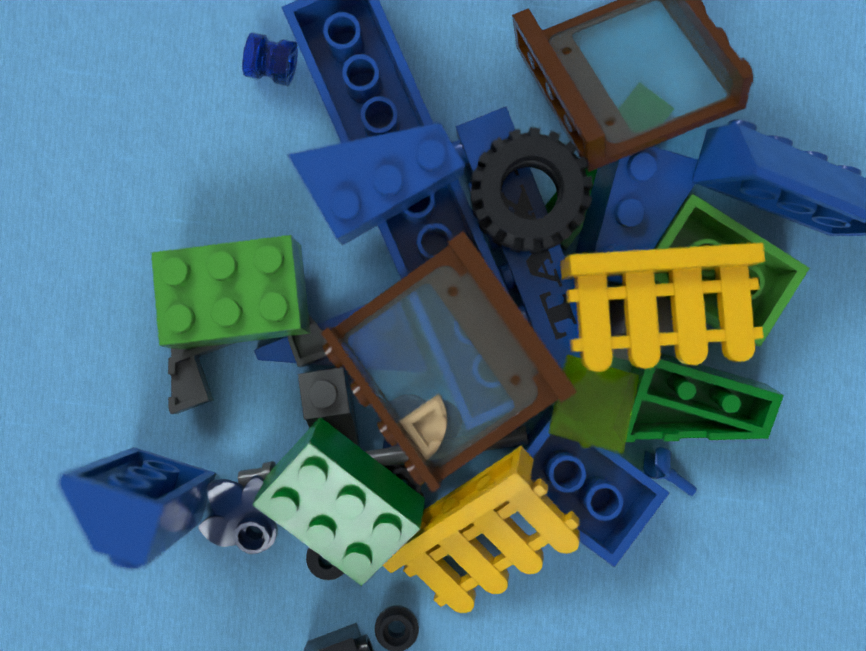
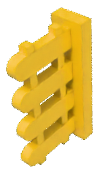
[560,243,765,372]
[383,446,580,613]

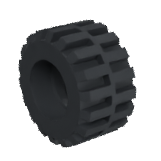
[471,127,593,254]

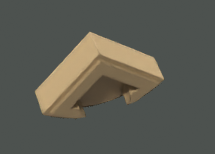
[399,393,448,461]

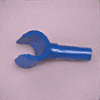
[643,447,697,496]

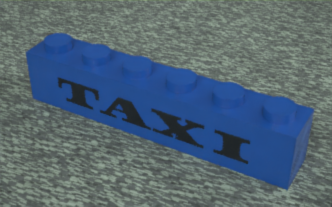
[452,106,585,375]

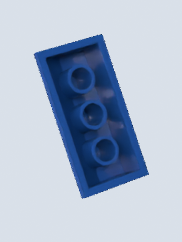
[692,120,866,236]
[58,447,216,569]

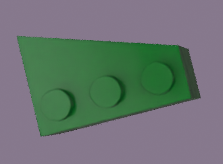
[612,353,784,443]

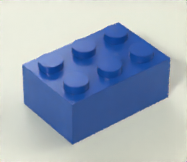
[522,405,669,567]

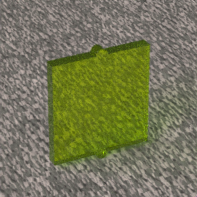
[548,355,639,454]

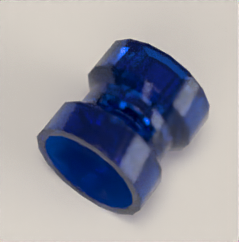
[242,32,298,87]

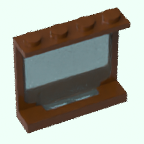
[512,0,754,172]
[321,231,577,493]

